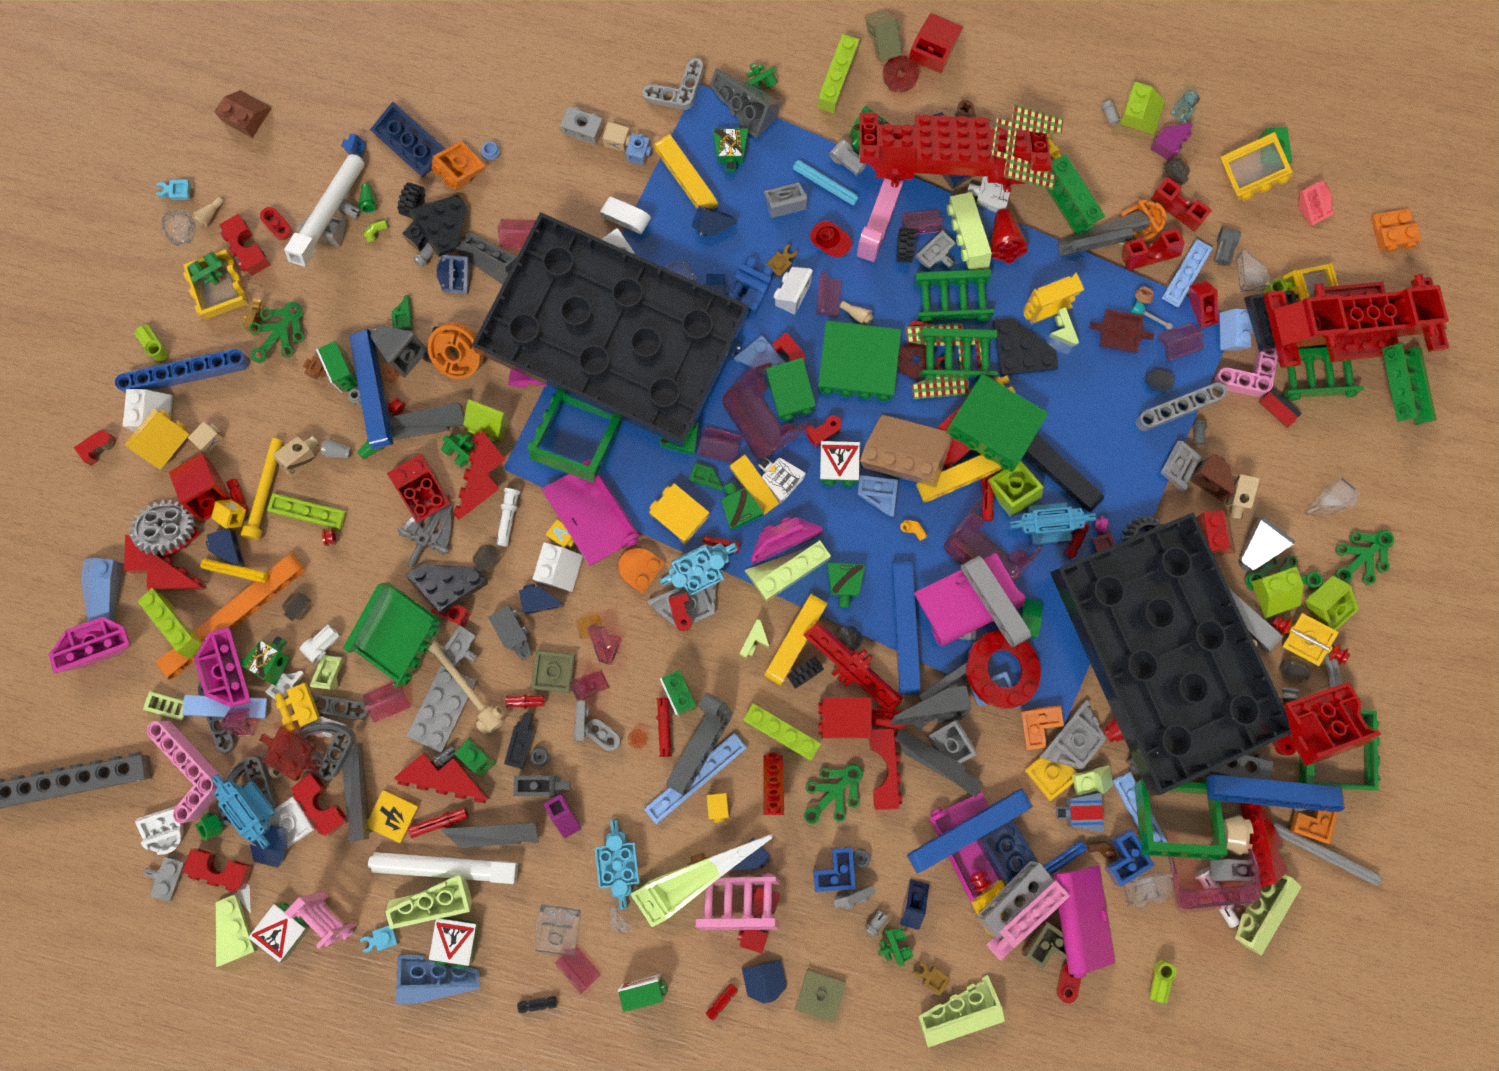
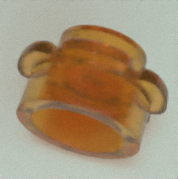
[380,364,399,382]
[628,729,647,748]

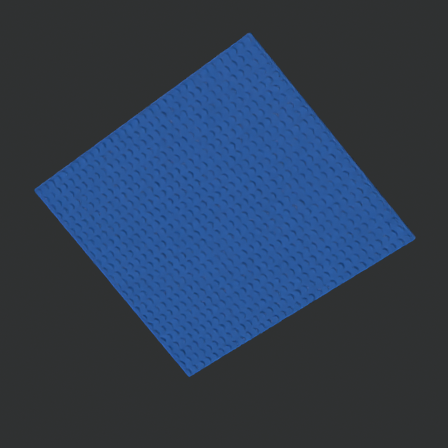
[504,84,1224,724]

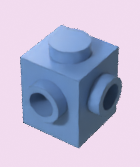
[625,133,653,166]

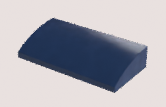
[370,101,446,177]
[976,819,1038,905]

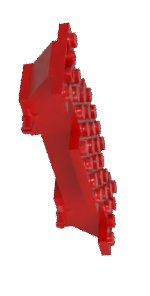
[859,112,1052,193]
[1263,274,1449,368]

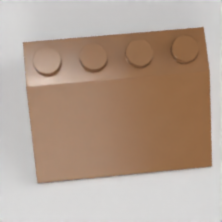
[860,414,953,487]

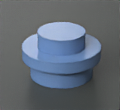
[481,142,500,160]

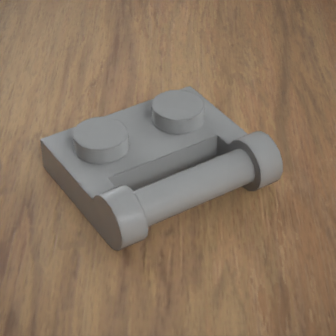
[1161,441,1203,492]

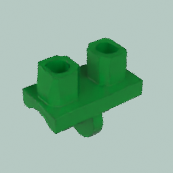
[746,63,777,91]
[188,251,225,285]
[441,433,474,467]
[877,927,913,967]

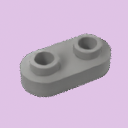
[586,719,621,751]

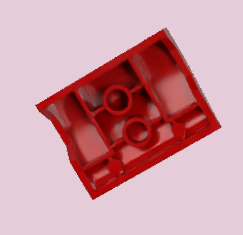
[1284,682,1381,766]

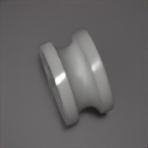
[1281,688,1300,700]

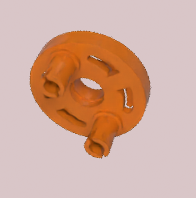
[428,322,484,379]

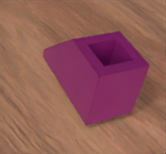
[1150,123,1193,161]
[543,794,582,839]

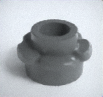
[530,747,550,767]
[853,848,871,868]

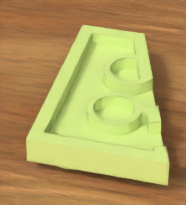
[216,894,257,967]

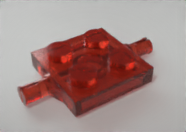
[1089,309,1155,353]
[259,726,320,781]

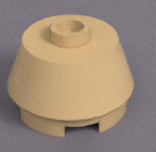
[1223,815,1253,856]

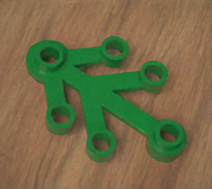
[248,302,304,364]
[1334,530,1394,585]
[1245,556,1323,591]
[804,764,863,824]

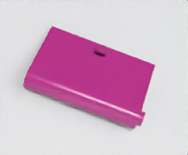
[541,459,640,566]
[914,553,1025,647]
[929,792,999,906]
[1053,866,1115,978]

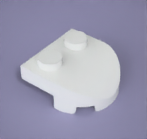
[135,806,184,855]

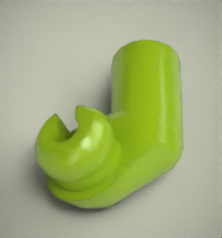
[364,220,388,242]

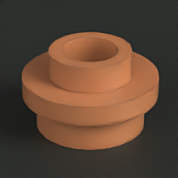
[1135,287,1154,304]

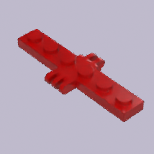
[803,620,903,710]

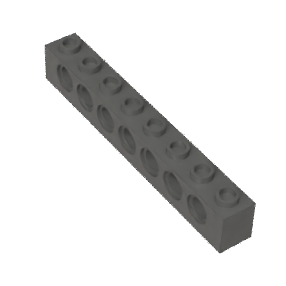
[0,752,152,809]

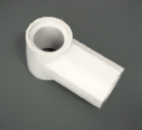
[299,624,341,664]

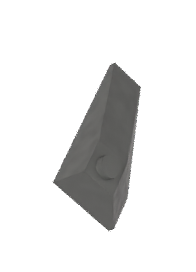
[710,68,782,138]
[890,684,972,725]

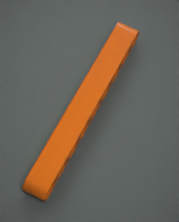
[156,554,305,680]

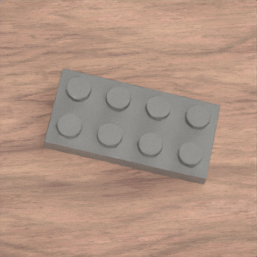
[407,665,477,753]

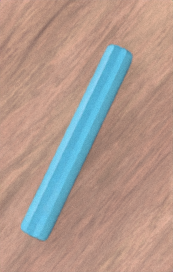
[793,160,859,205]

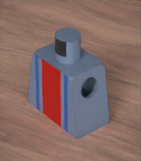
[1056,793,1104,832]

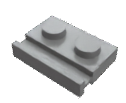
[574,701,589,741]

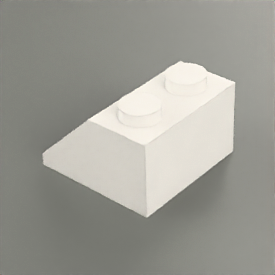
[773,267,813,315]
[123,389,173,432]
[533,542,583,592]

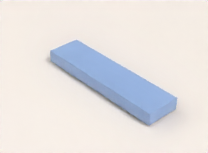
[1162,239,1213,307]
[182,695,267,719]
[1113,772,1168,843]

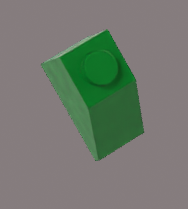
[1019,598,1042,639]

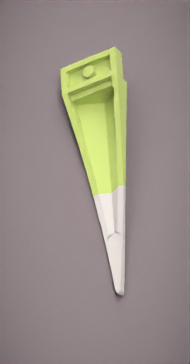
[630,834,774,927]

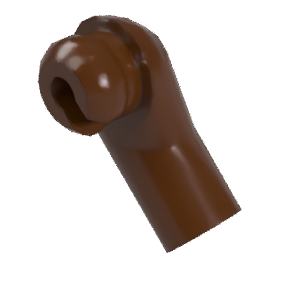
[1087,841,1116,861]

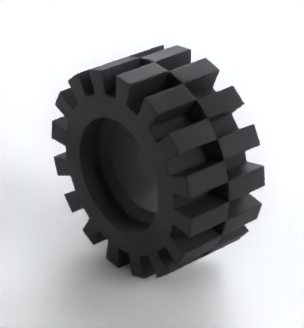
[397,182,426,218]
[896,228,915,263]
[786,656,824,689]

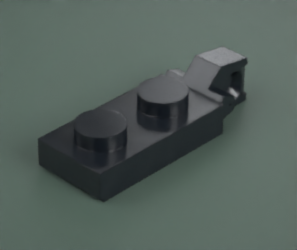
[504,713,535,769]

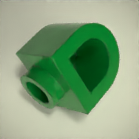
[195,812,224,841]

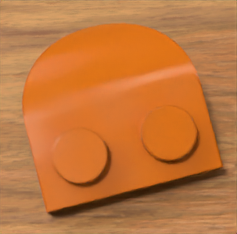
[1119,200,1167,243]
[617,548,665,594]

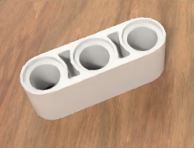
[599,197,651,234]

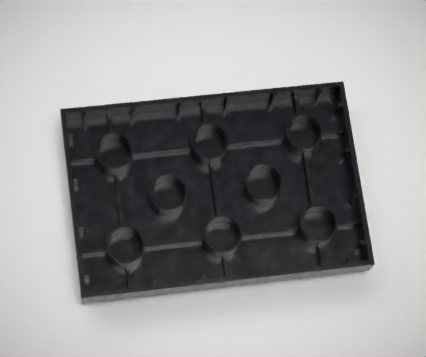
[472,212,749,448]
[1050,512,1291,796]

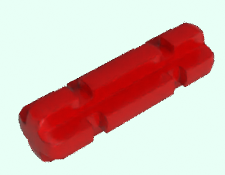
[227,479,248,514]
[1065,523,1089,558]
[702,536,740,553]
[706,984,738,1021]

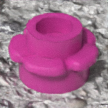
[1095,516,1109,535]

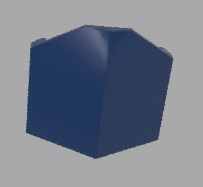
[437,254,472,294]
[250,824,287,867]
[742,959,787,1004]

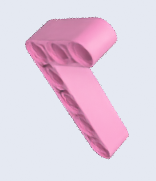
[857,178,904,262]
[1213,346,1278,397]
[147,721,224,823]

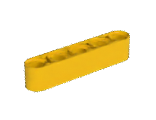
[653,134,718,209]
[916,455,1003,503]
[764,594,828,686]

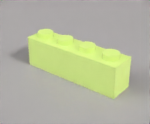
[947,192,992,270]
[745,540,831,602]
[385,874,472,929]
[1235,874,1301,956]
[918,975,1005,1047]

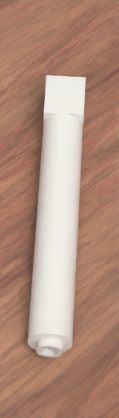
[284,154,365,267]
[368,852,519,884]

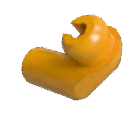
[900,520,928,541]

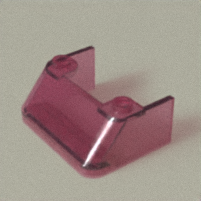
[722,362,811,459]
[944,498,1043,582]
[1168,849,1261,913]

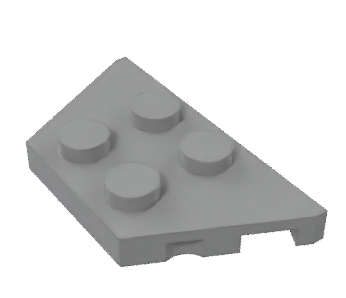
[647,584,716,628]
[1039,700,1106,770]

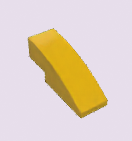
[730,455,779,515]

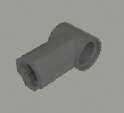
[1214,226,1241,266]

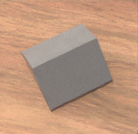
[763,182,807,218]
[297,214,347,247]
[928,719,978,764]

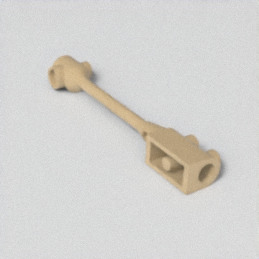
[415,601,505,734]

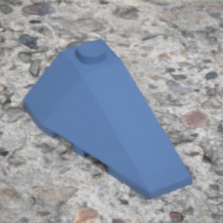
[81,558,124,622]
[396,955,480,1004]

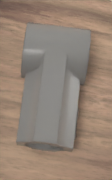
[829,139,867,176]

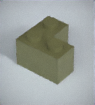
[865,10,903,61]
[1022,921,1067,968]

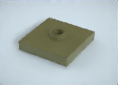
[531,650,575,694]
[795,969,846,1023]

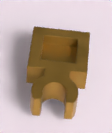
[766,244,798,279]
[243,299,265,332]
[913,961,951,996]

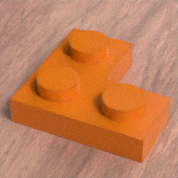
[1021,705,1064,750]
[1290,810,1338,844]

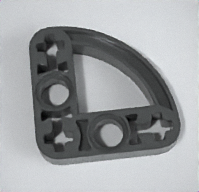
[286,722,355,781]
[218,756,277,826]

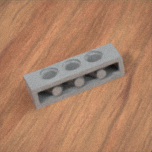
[976,861,1054,938]

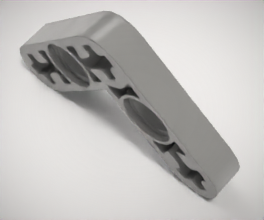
[642,58,704,110]

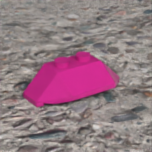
[751,517,823,564]
[48,617,131,673]
[194,627,251,708]

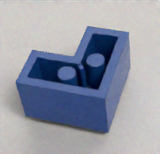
[1104,829,1155,886]
[813,847,855,892]

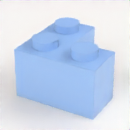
[1220,309,1254,351]

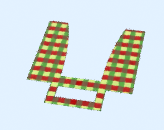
[992,104,1064,190]
[906,323,982,399]

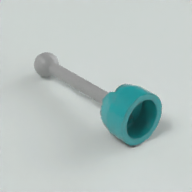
[1129,300,1173,330]

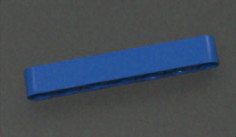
[349,329,393,450]
[115,349,250,393]
[892,561,920,695]
[1206,775,1345,812]
[907,788,1033,874]

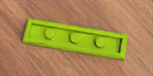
[267,493,347,530]

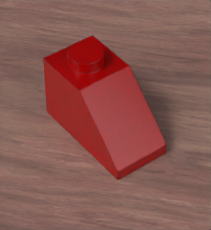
[1189,281,1219,328]

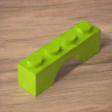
[817,34,860,113]
[137,588,203,659]
[743,704,821,761]

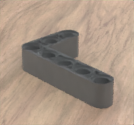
[666,692,733,795]

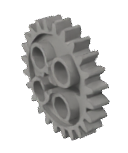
[129,500,196,555]

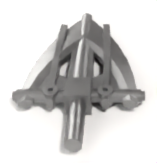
[397,493,454,567]

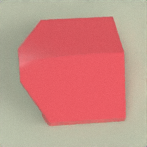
[1299,180,1334,225]

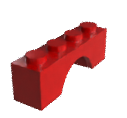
[869,729,902,810]

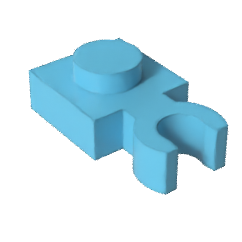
[156,180,191,200]
[360,926,399,952]

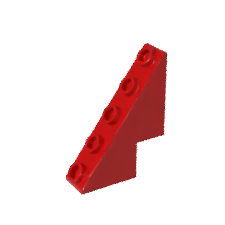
[453,430,505,520]
[124,535,206,592]
[763,752,784,815]
[394,753,490,804]
[1240,803,1288,888]

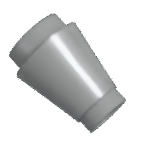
[321,439,351,459]

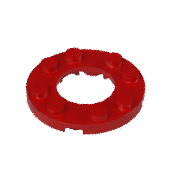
[966,630,1041,709]

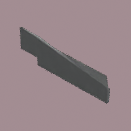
[1057,210,1150,257]
[454,233,517,285]
[389,402,465,440]
[914,660,969,730]
[895,729,982,797]
[342,743,369,842]
[441,822,539,848]

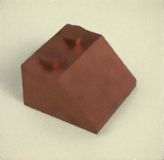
[214,90,272,138]
[1190,454,1236,501]

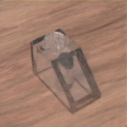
[1236,250,1270,292]

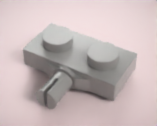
[915,230,956,270]
[442,625,479,668]
[143,856,186,902]
[833,886,876,910]

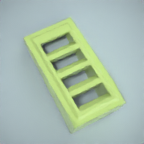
[143,691,184,721]

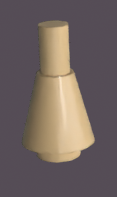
[193,197,224,227]
[840,301,873,325]

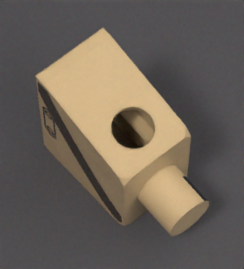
[273,435,319,479]
[1225,474,1260,520]

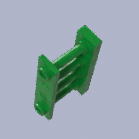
[1046,154,1105,235]
[914,269,994,324]
[918,328,998,380]
[1382,343,1437,425]
[1277,347,1364,401]

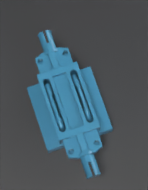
[1009,502,1096,545]
[211,774,277,849]

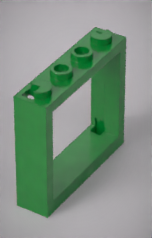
[527,391,623,483]
[1299,710,1381,791]
[1134,779,1228,860]

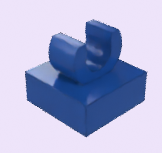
[341,134,367,158]

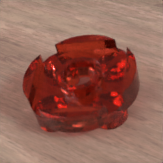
[882,55,919,92]
[897,342,935,380]

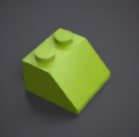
[1119,82,1165,135]
[463,400,510,443]
[989,461,1044,517]
[1251,567,1303,618]
[1305,576,1359,631]

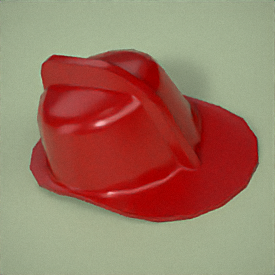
[810,220,852,257]

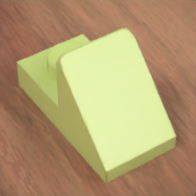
[1049,307,1079,347]
[740,619,769,659]
[310,655,343,689]
[1072,765,1113,796]

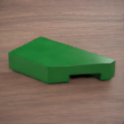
[391,295,413,330]
[689,462,723,492]

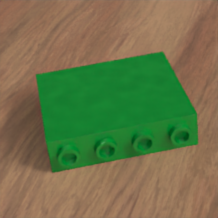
[817,321,901,402]
[946,374,1048,473]
[342,582,442,688]

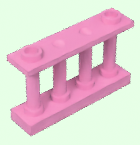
[695,874,780,930]
[986,880,1070,961]
[284,891,356,949]

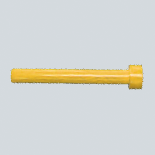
[241,438,283,540]

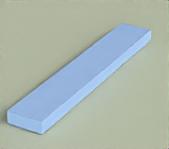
[644,733,747,824]

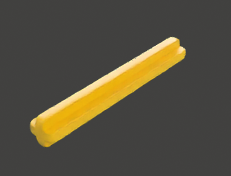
[200,558,268,583]

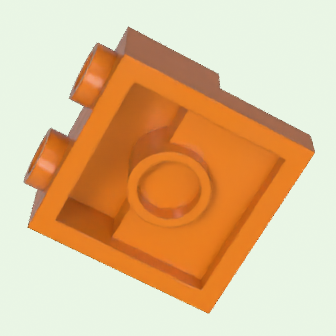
[432,140,486,191]
[1371,209,1422,253]

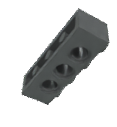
[1211,754,1273,780]

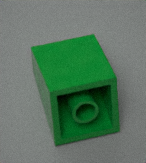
[766,358,816,422]

